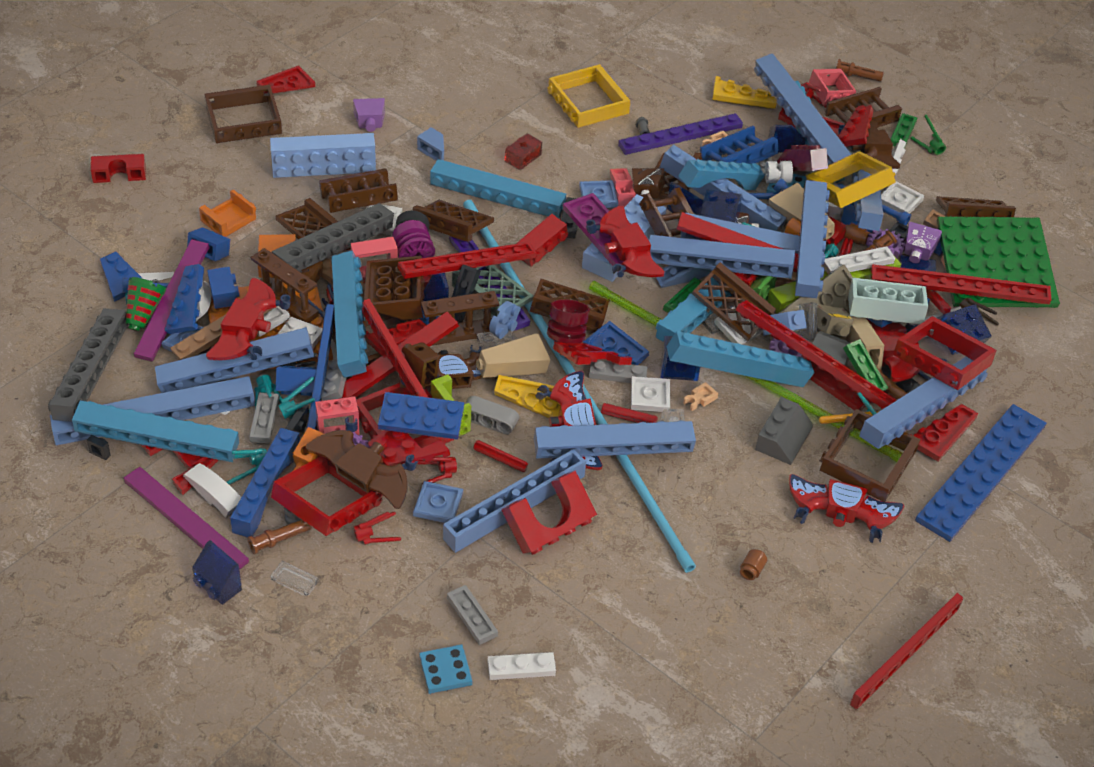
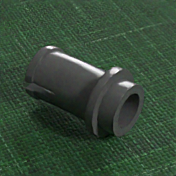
[635,117,650,135]

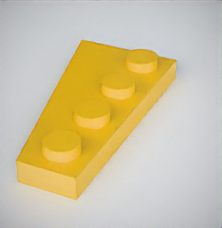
[712,76,777,109]
[494,375,560,418]

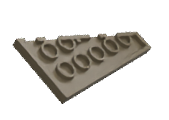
[769,264,853,340]

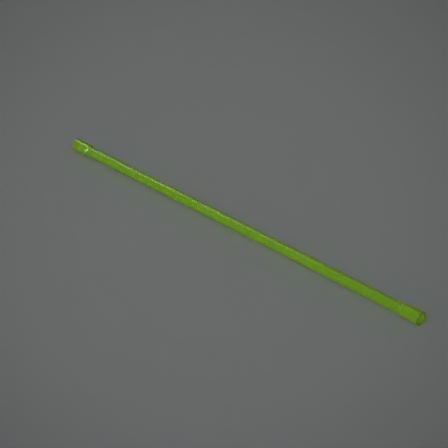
[589,280,903,463]

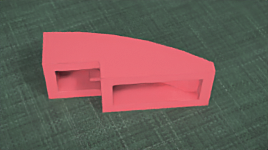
[610,168,635,207]

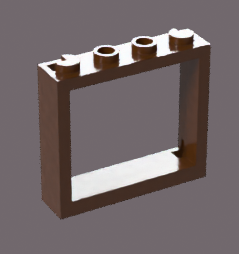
[204,85,282,143]
[819,409,921,503]

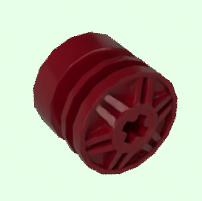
[547,299,590,344]

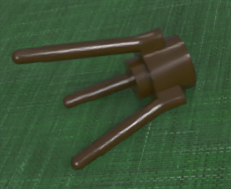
[959,298,999,333]

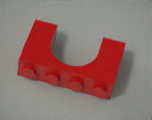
[501,470,597,555]

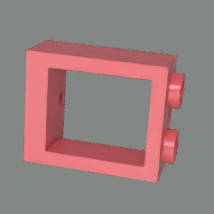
[809,69,856,105]
[350,237,398,281]
[315,397,359,435]

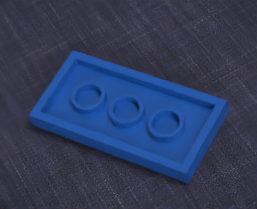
[378,392,464,440]

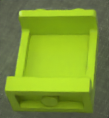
[431,374,471,436]

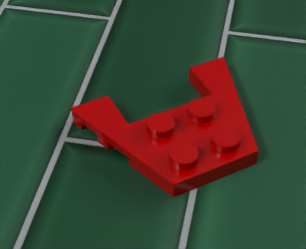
[553,342,632,365]
[141,424,219,495]
[368,430,450,466]

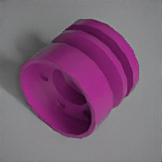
[392,220,435,258]

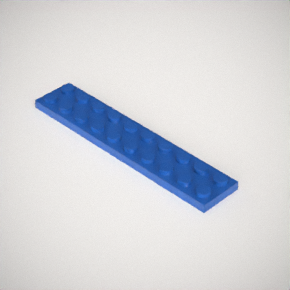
[915,404,1047,542]

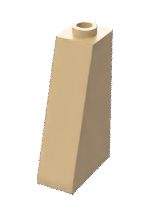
[769,183,835,240]
[845,314,884,370]
[476,334,550,378]

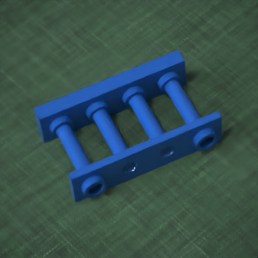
[700,126,778,164]

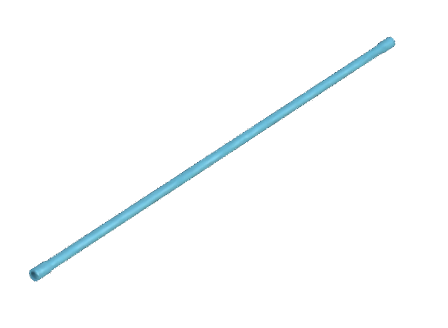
[463,200,696,573]

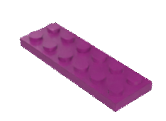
[563,193,625,272]

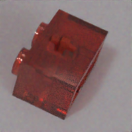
[505,133,543,170]

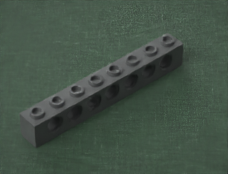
[272,203,394,271]
[48,308,128,422]

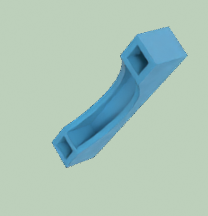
[678,159,765,190]

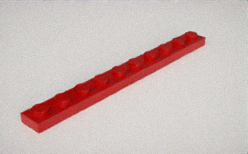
[871,264,1051,305]
[736,300,897,410]

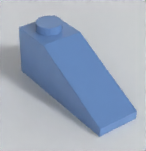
[656,265,713,288]

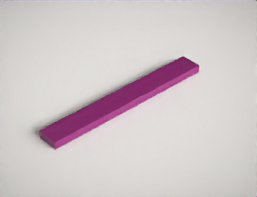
[134,239,209,362]
[124,466,249,574]

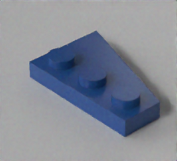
[100,251,143,302]
[583,321,649,365]

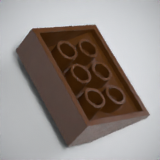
[364,256,424,320]

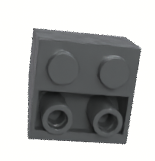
[812,331,851,366]

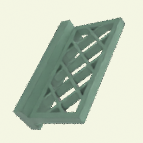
[452,265,534,317]

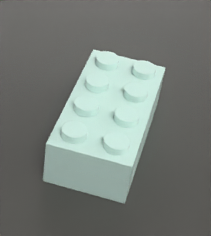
[848,278,928,325]

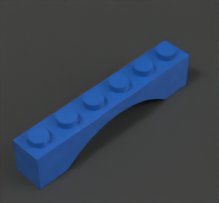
[230,428,300,537]

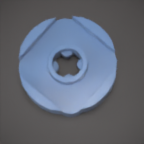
[489,301,521,339]

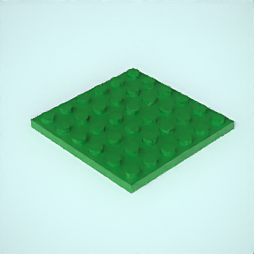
[937,217,1060,308]

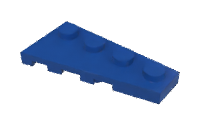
[165,264,204,334]

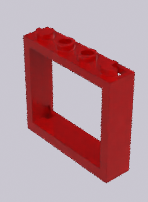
[893,316,997,390]
[356,383,454,448]
[271,456,383,536]

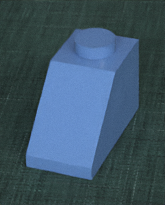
[417,127,444,161]
[763,310,807,335]

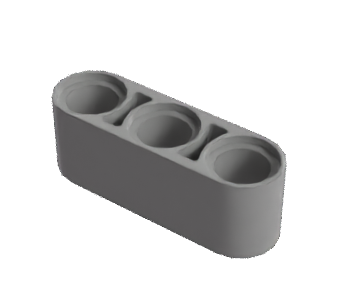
[465,396,520,434]

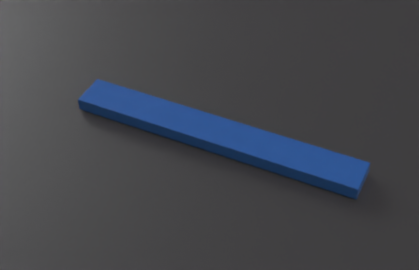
[307,304,335,430]

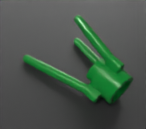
[910,115,946,155]

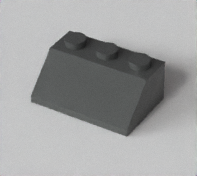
[755,397,814,465]

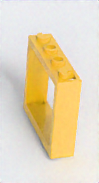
[547,64,631,128]
[806,151,896,208]

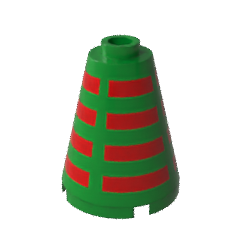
[126,277,167,331]

